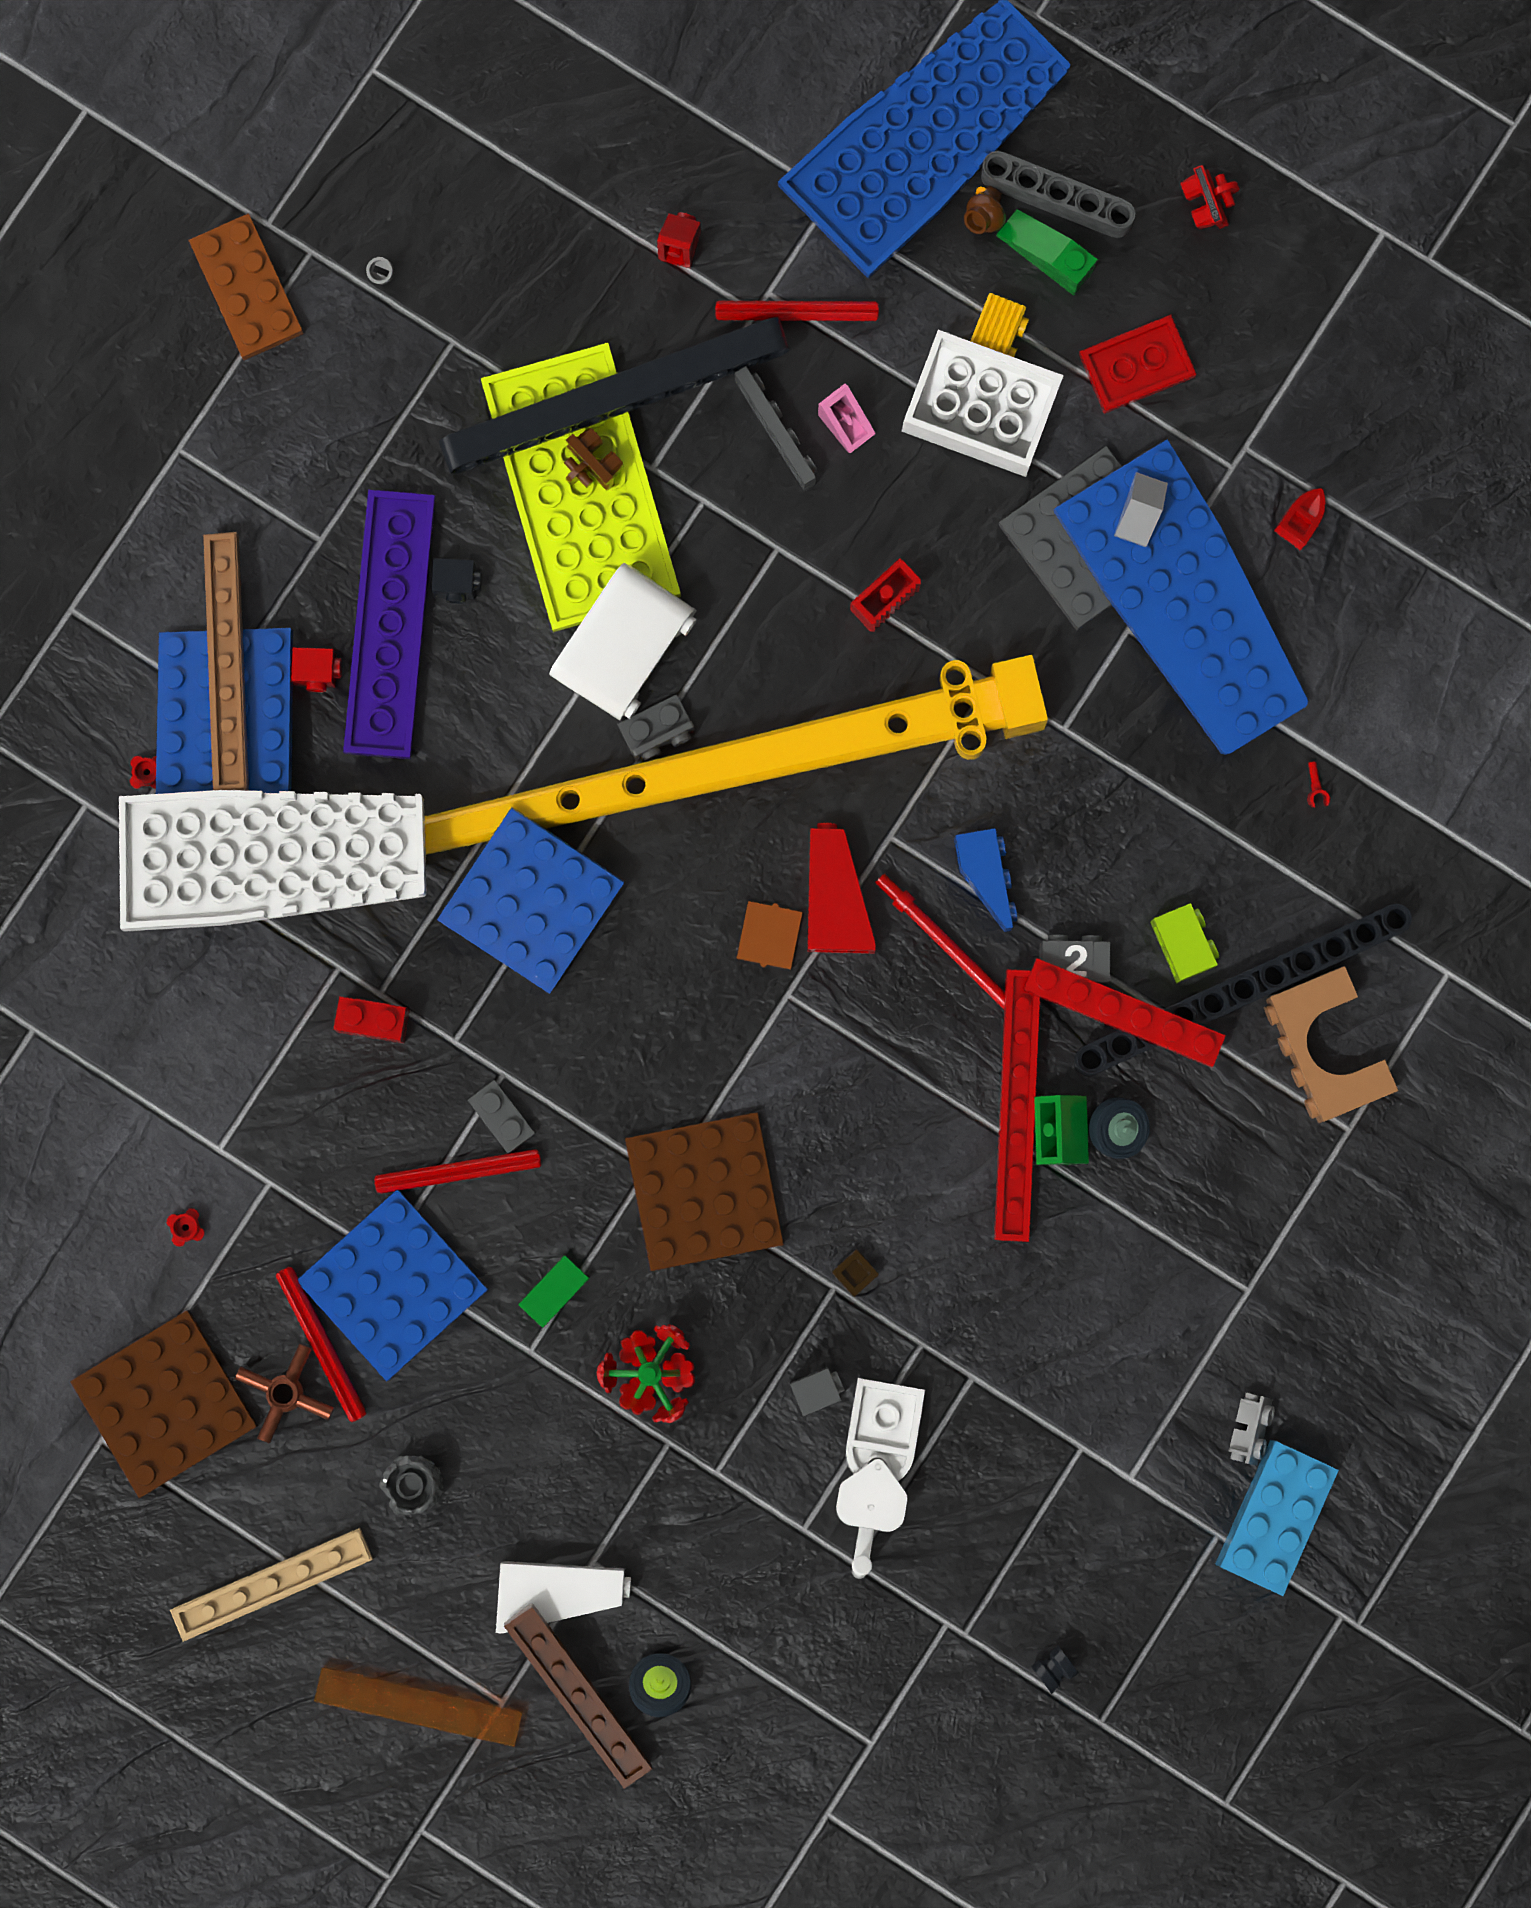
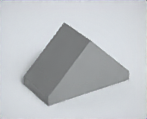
[1114,472,1168,547]

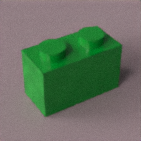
[1034,1095,1089,1165]

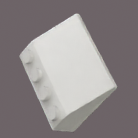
[902,330,1063,477]

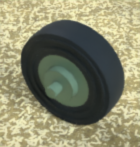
[1089,1097,1150,1159]

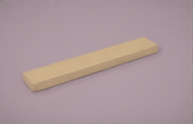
[170,1528,373,1642]

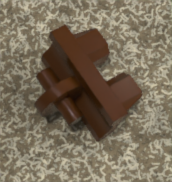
[564,428,624,491]

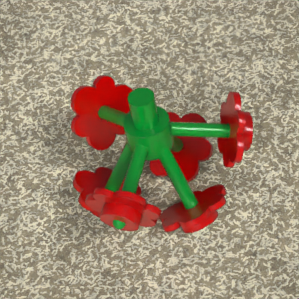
[597,1324,695,1423]

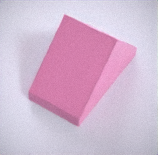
[818,384,876,453]

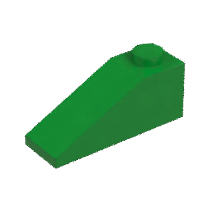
[996,209,1098,296]

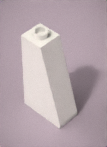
[496,1561,631,1633]

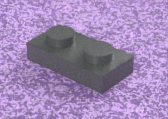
[468,1080,535,1154]

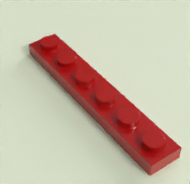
[1023,958,1226,1068]

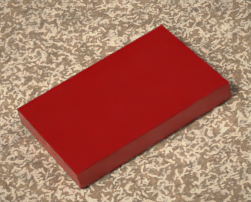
[1079,315,1197,414]

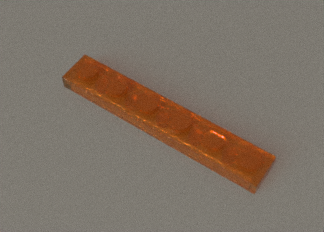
[314,1666,523,1747]

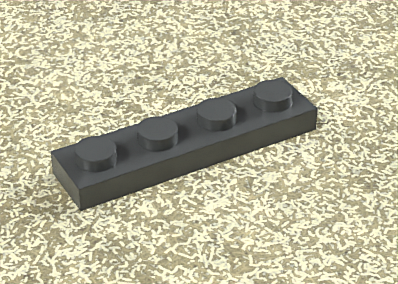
[735,366,818,491]

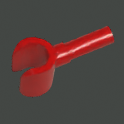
[1307,762,1330,808]

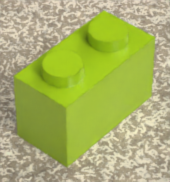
[1150,903,1219,984]

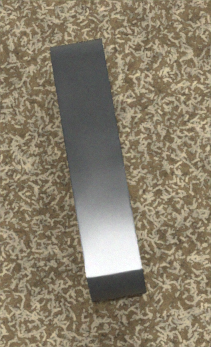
[981,151,1135,238]

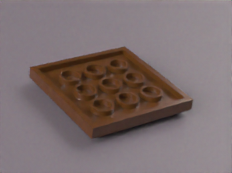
[625,1112,783,1271]
[70,1310,258,1498]

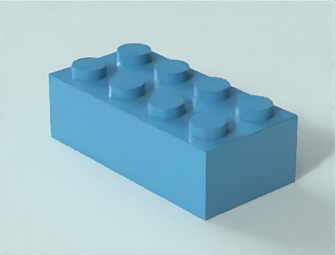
[1215,1440,1339,1596]

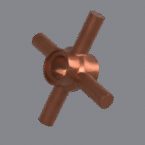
[235,1344,334,1443]

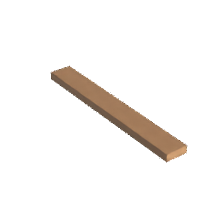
[203,532,249,791]

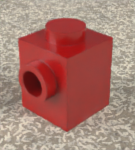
[291,648,342,693]

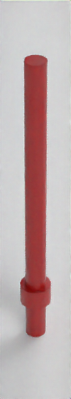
[875,873,1005,1009]

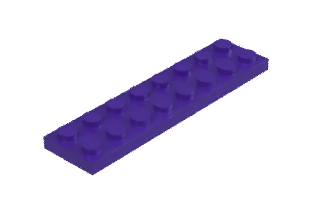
[343,490,436,759]

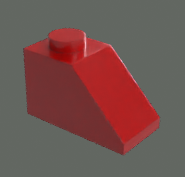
[657,212,701,269]

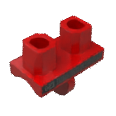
[1180,165,1240,229]

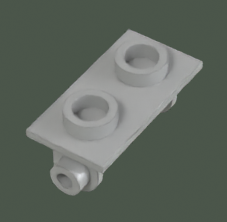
[1229,1393,1275,1466]

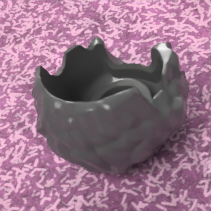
[379,1455,444,1515]

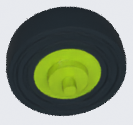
[629,1654,691,1717]

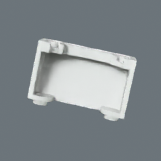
[549,563,697,721]

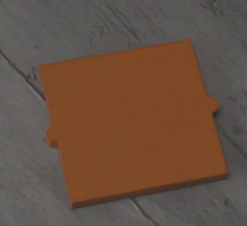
[737,901,802,970]

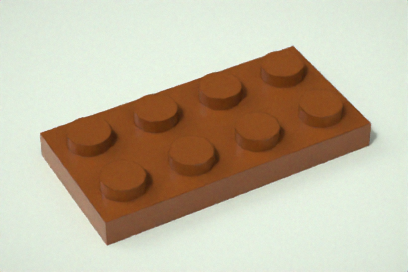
[189,213,304,361]

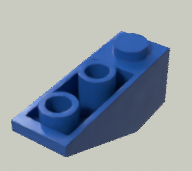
[954,828,1017,932]

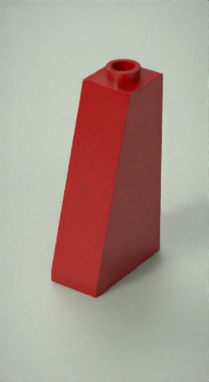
[807,823,876,954]

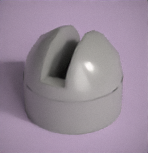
[366,257,394,284]

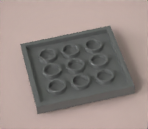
[999,446,1122,631]

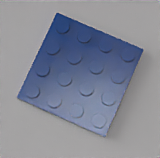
[437,807,624,994]
[298,1190,489,1382]

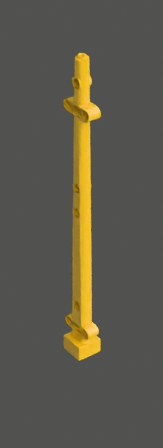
[425,655,1048,855]

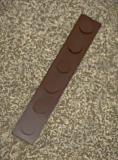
[504,1603,652,1789]

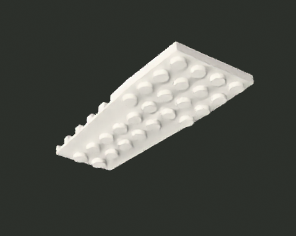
[119,790,427,931]

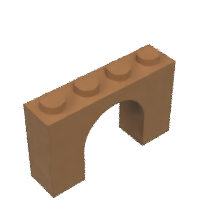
[1264,966,1398,1123]

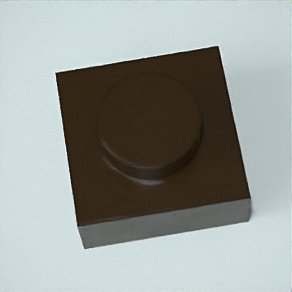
[831,1249,879,1297]

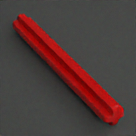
[715,301,879,321]
[374,1149,541,1193]
[276,1267,366,1422]

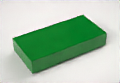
[518,1255,590,1328]

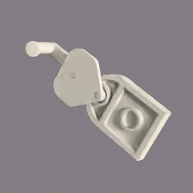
[836,1378,925,1579]

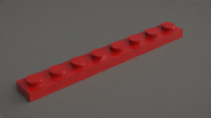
[994,969,1040,1242]

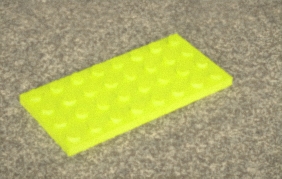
[481,343,681,632]

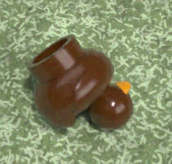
[964,186,1006,234]

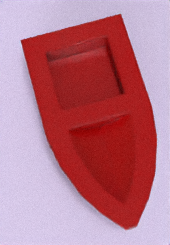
[1274,488,1325,550]

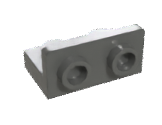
[617,694,695,762]

